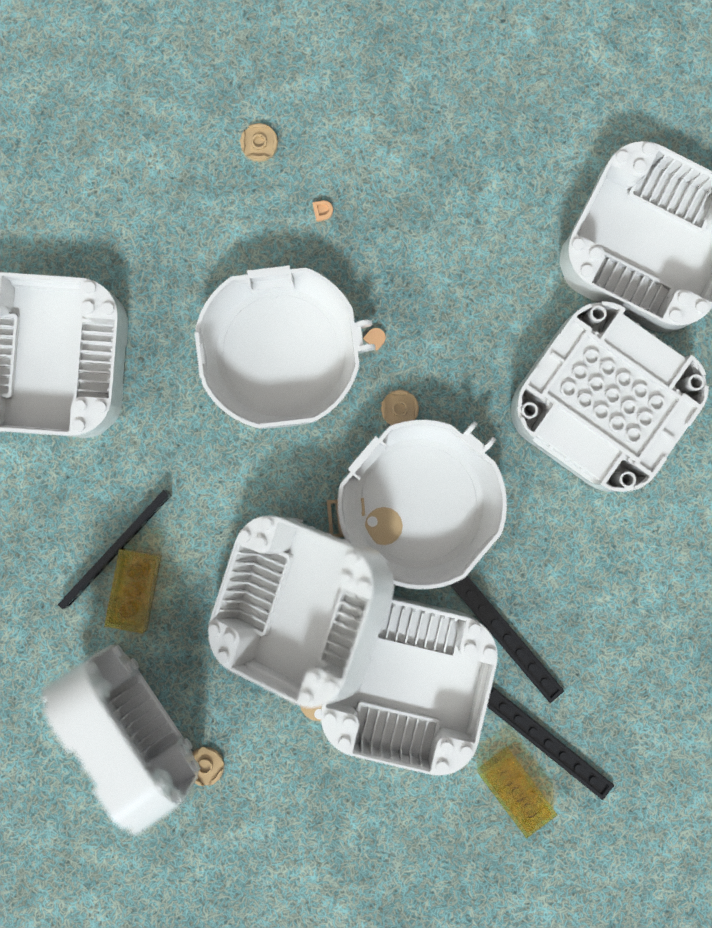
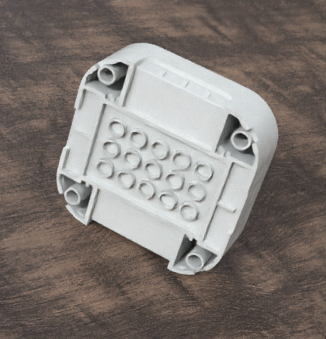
[559,141,712,332]
[0,272,128,438]
[511,301,708,492]
[208,516,394,708]
[321,595,498,775]
[41,645,200,835]

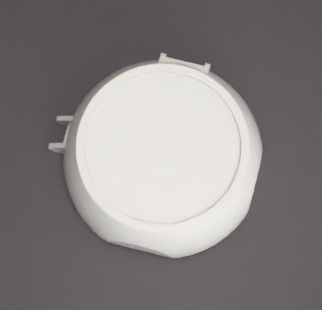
[195,266,375,429]
[338,420,507,589]

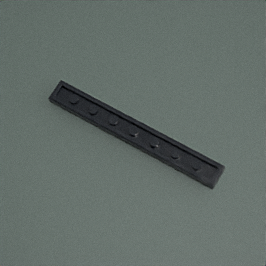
[58,490,171,609]
[451,576,564,703]
[487,687,615,800]

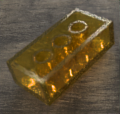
[104,548,162,634]
[477,746,558,839]

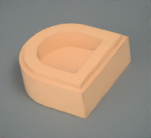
[312,200,333,222]
[363,328,386,351]

